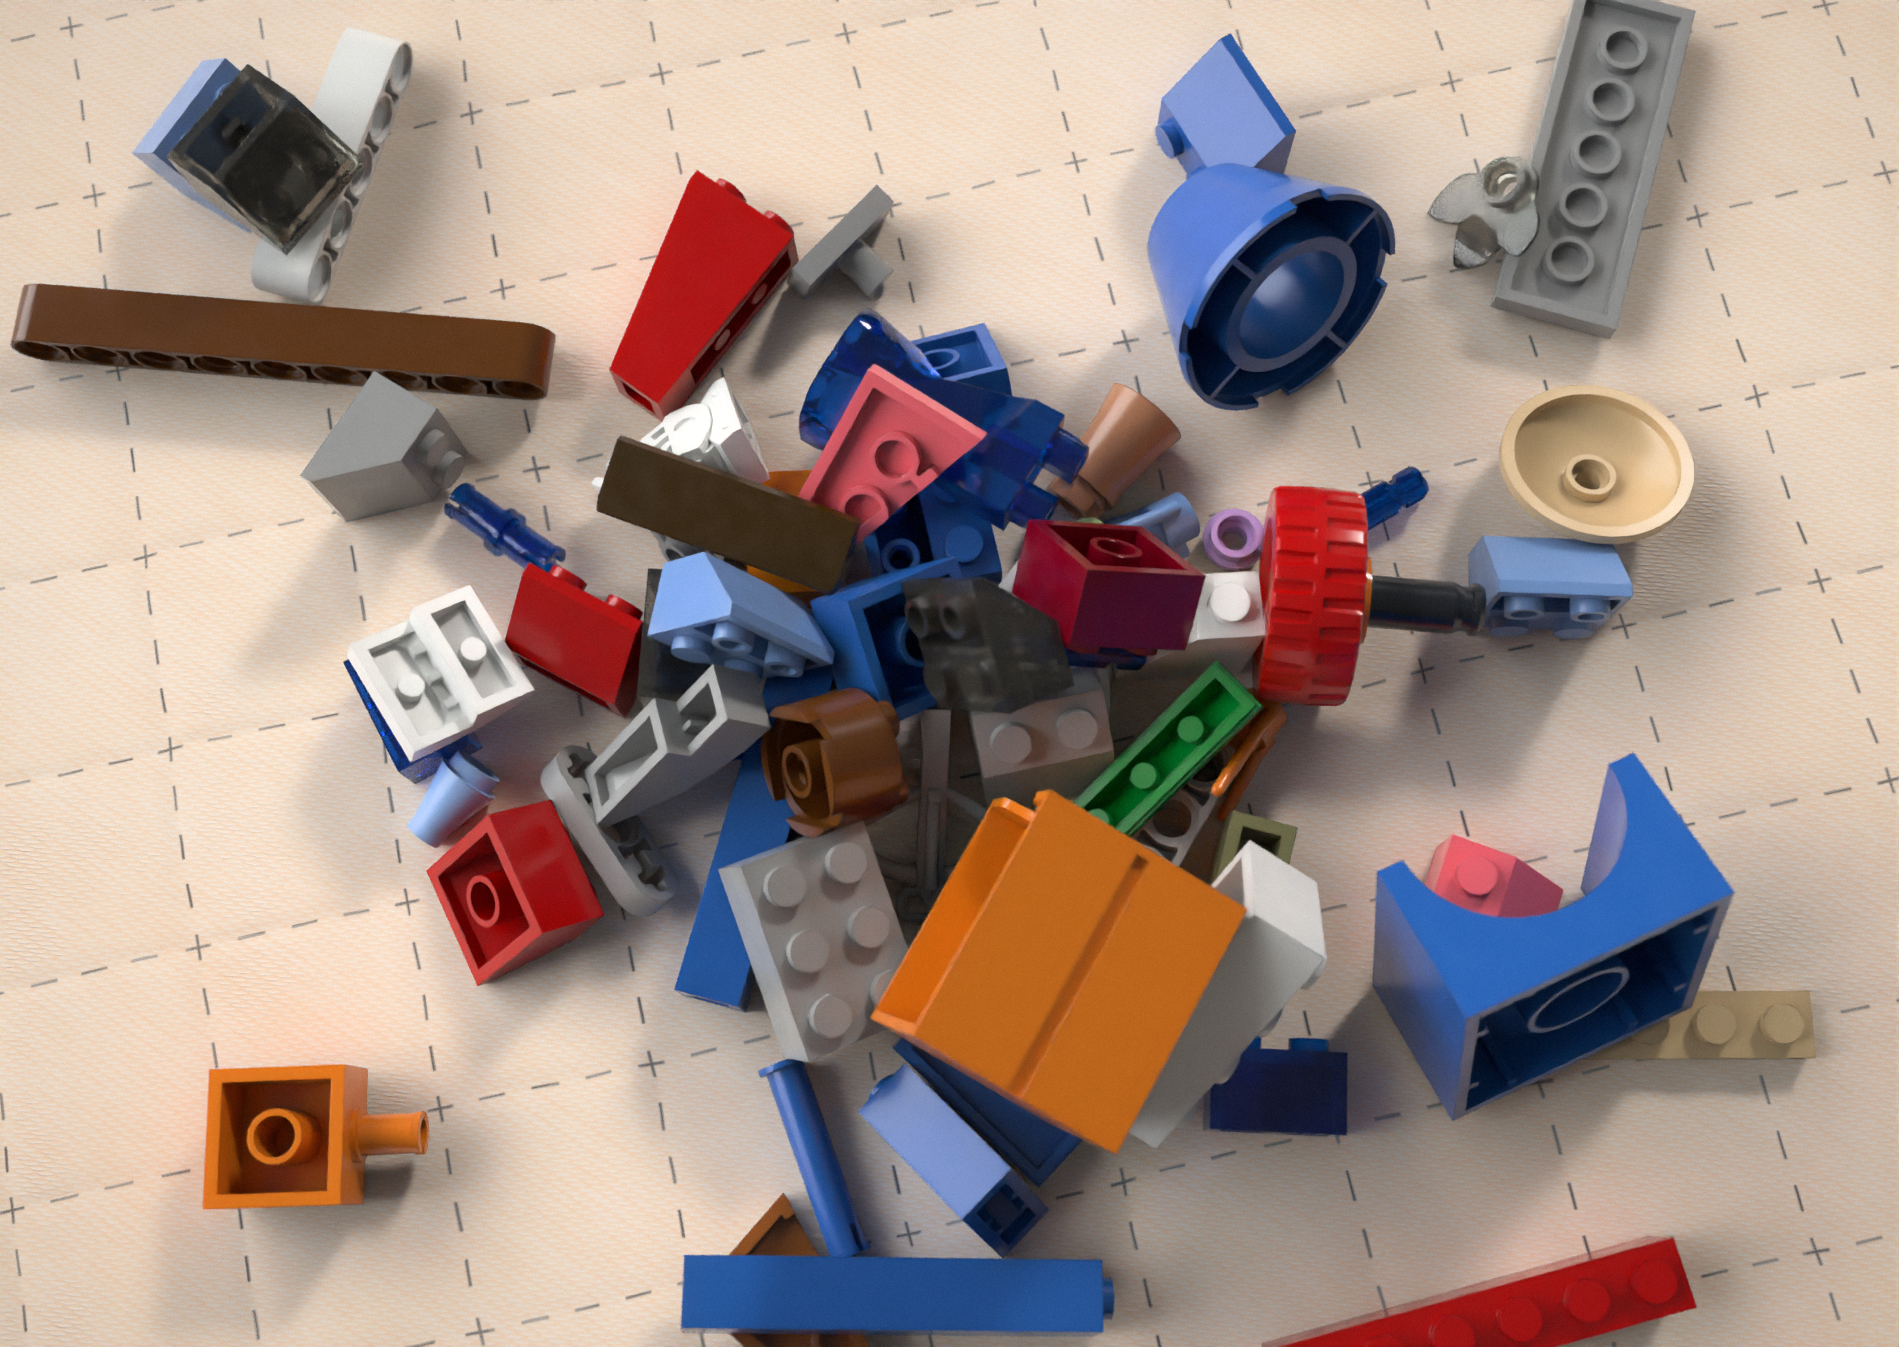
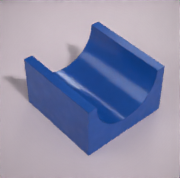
[1372,752,1734,1121]

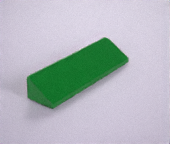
[1072,660,1264,838]

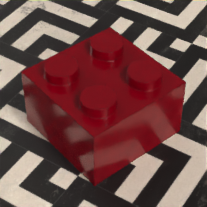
[1011,519,1206,656]

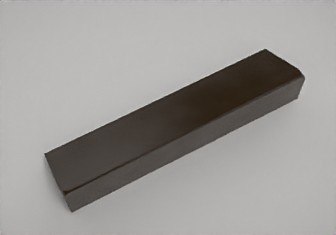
[596,435,861,594]

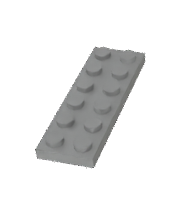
[1490,0,1696,339]

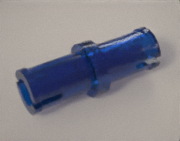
[444,482,566,572]

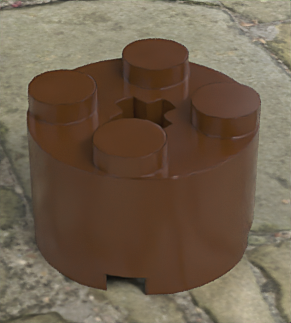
[760,687,909,837]

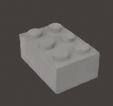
[718,820,908,1062]

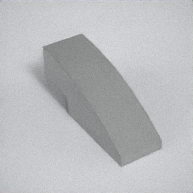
[585,664,771,826]

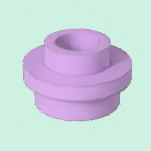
[1202,509,1264,571]

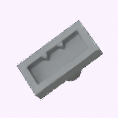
[787,185,894,300]

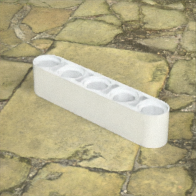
[251,27,413,305]

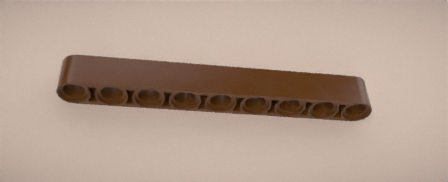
[10,283,556,400]

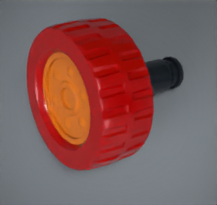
[1252,486,1486,706]

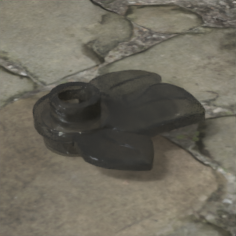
[1428,156,1540,270]

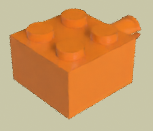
[202,1064,429,1210]

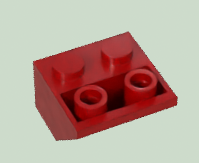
[505,563,662,719]

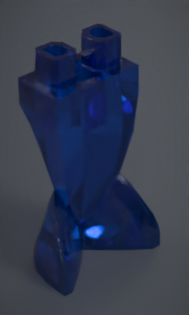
[799,308,1090,531]

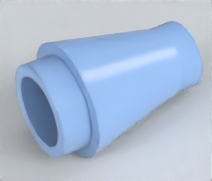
[407,750,500,848]

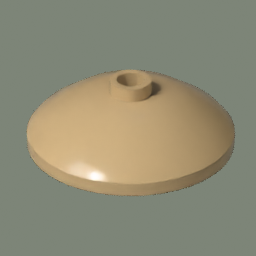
[1499,385,1694,544]

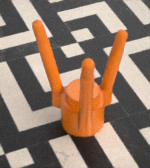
[1211,687,1288,822]

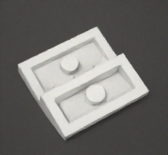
[347,585,534,762]

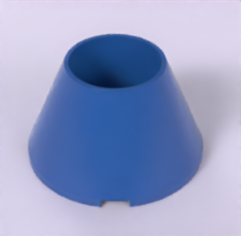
[1147,163,1396,411]

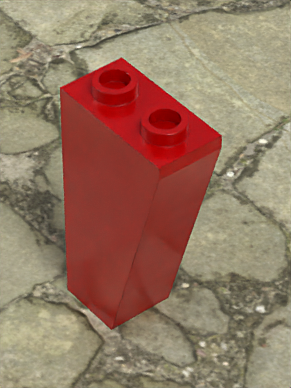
[609,170,799,422]

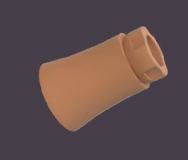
[1046,383,1181,520]

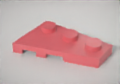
[798,364,987,546]

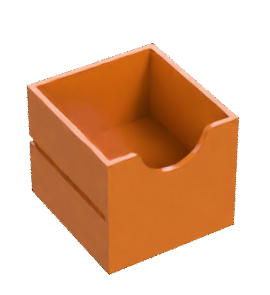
[869,790,1248,1155]

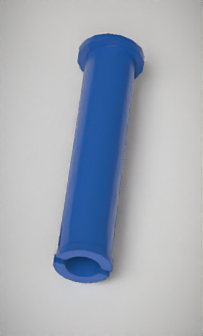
[758,1059,871,1257]

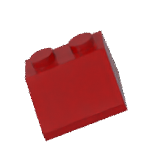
[426,800,605,986]

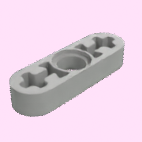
[541,745,678,917]

